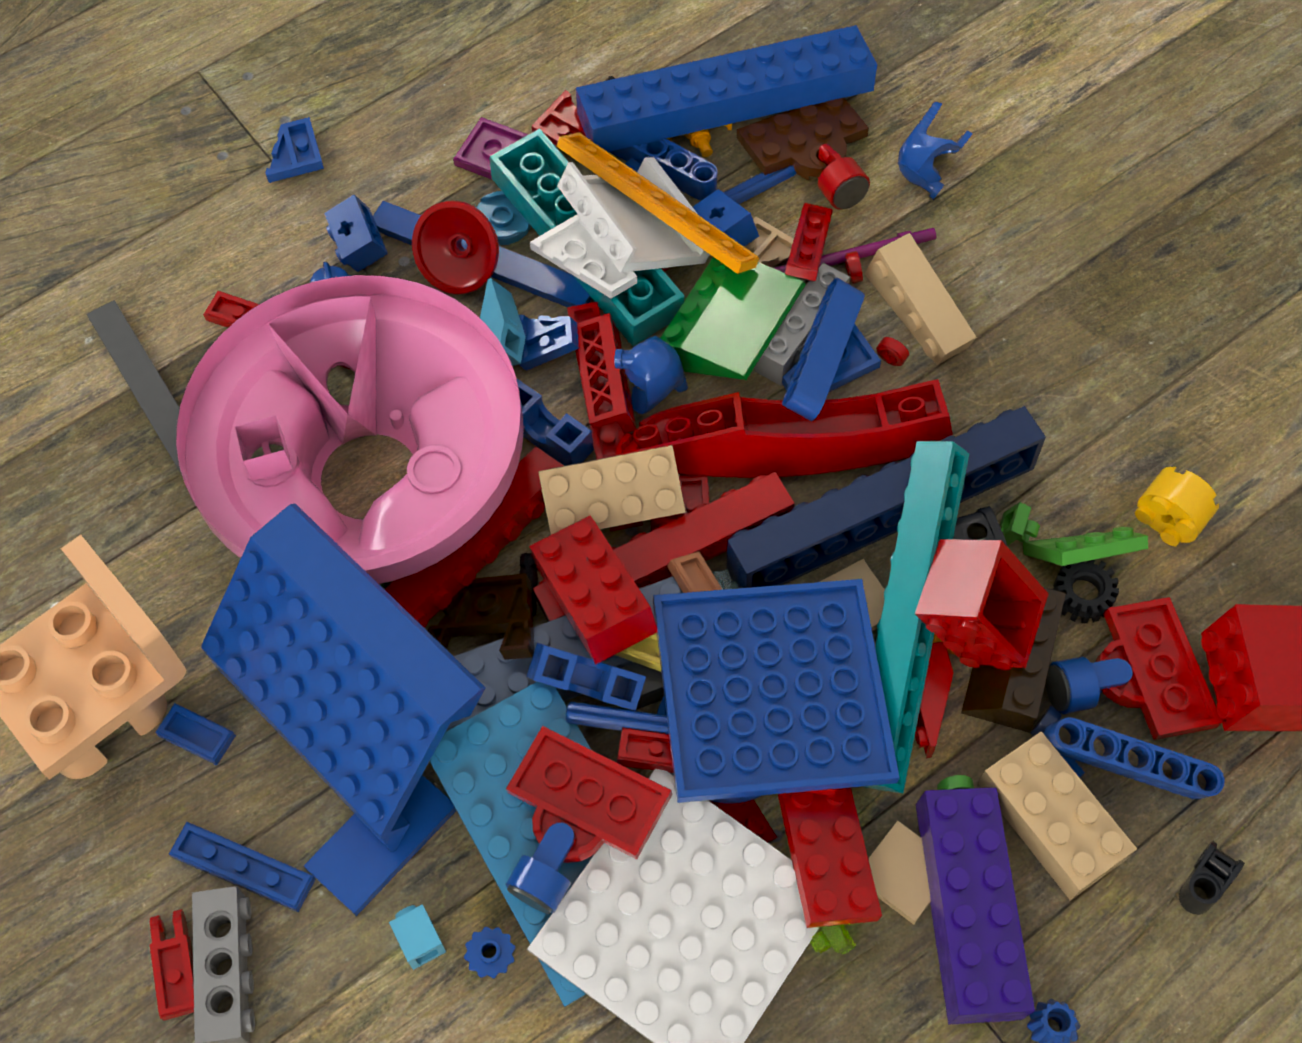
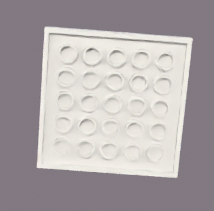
[527,769,819,1043]

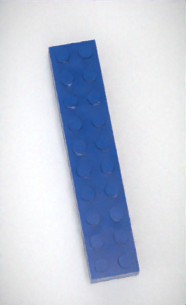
[576,25,877,152]

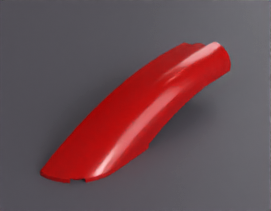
[615,379,953,478]

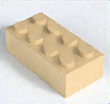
[538,445,686,535]
[978,731,1137,901]

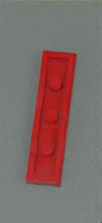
[785,203,833,281]

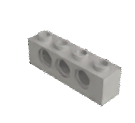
[755,263,850,386]
[192,886,255,1043]

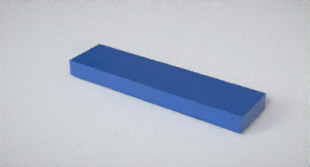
[169,822,316,912]

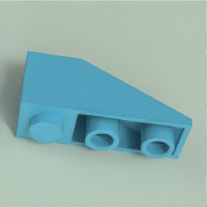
[480,278,526,366]

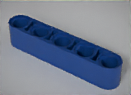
[610,138,717,201]
[782,277,865,421]
[1044,717,1225,799]

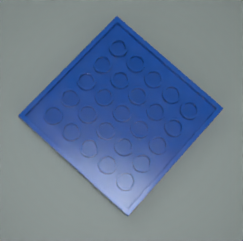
[653,579,900,803]

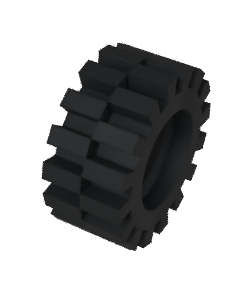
[1053,560,1119,623]

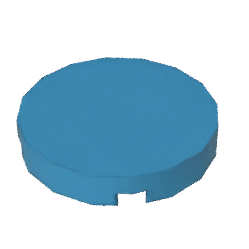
[475,191,531,245]

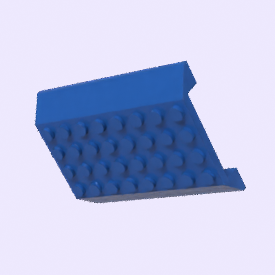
[201,503,486,852]

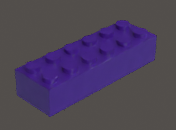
[915,787,1035,1025]

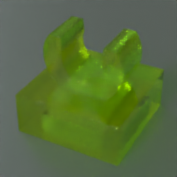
[810,925,857,954]

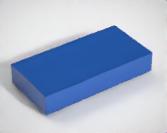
[155,703,236,765]

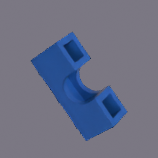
[516,379,594,466]
[526,642,646,711]

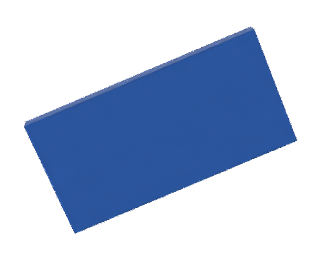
[304,775,456,916]

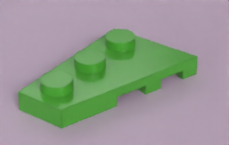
[1023,527,1148,566]

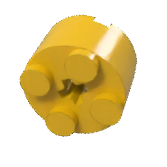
[1134,467,1219,546]

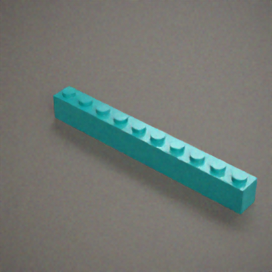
[863,441,970,794]

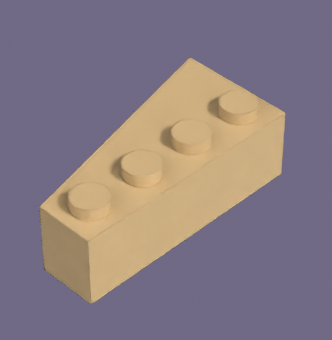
[864,233,977,365]

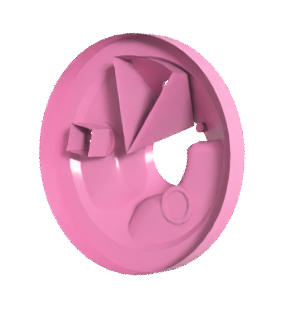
[176,275,524,584]

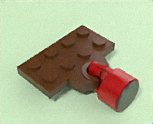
[736,98,870,209]

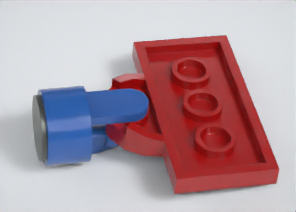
[1045,597,1222,740]
[506,726,673,914]

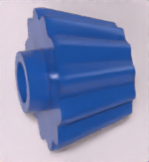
[464,927,516,979]
[1027,998,1081,1043]

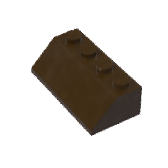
[961,587,1066,733]

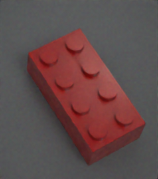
[529,515,657,665]

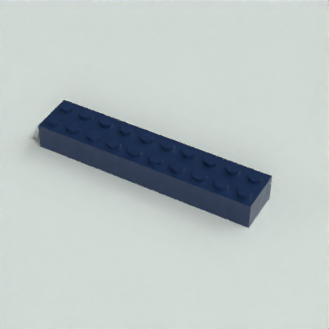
[726,406,1046,589]

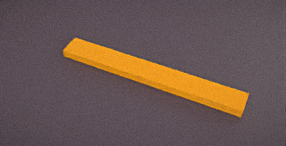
[556,132,760,274]

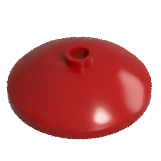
[412,200,499,294]

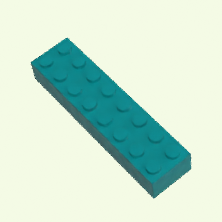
[490,128,685,346]

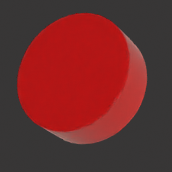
[845,251,863,284]
[876,337,909,366]

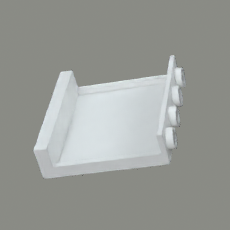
[557,157,710,273]

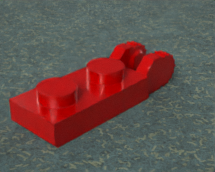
[149,909,194,1021]

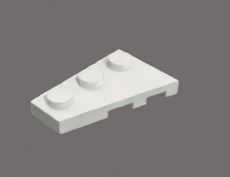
[530,214,637,299]

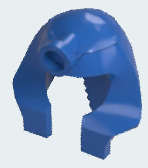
[898,102,973,200]
[614,336,688,414]

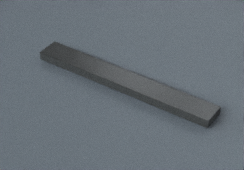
[86,300,183,477]

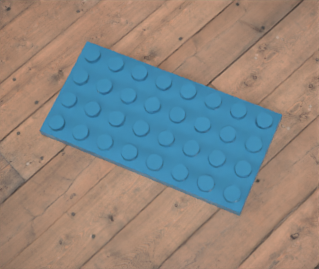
[430,682,594,1007]

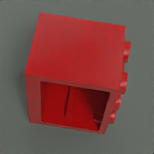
[915,539,1049,670]
[1201,604,1302,731]

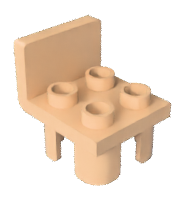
[0,534,186,780]

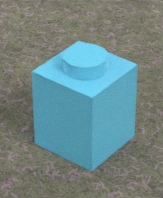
[389,904,446,970]

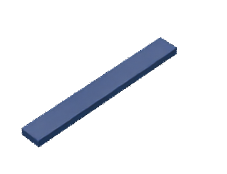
[373,201,592,307]

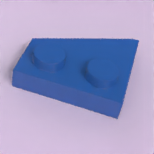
[265,117,324,183]
[519,315,579,371]

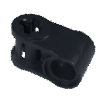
[1179,840,1245,915]

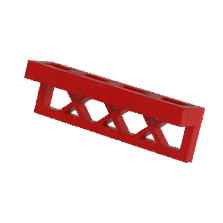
[577,313,637,433]

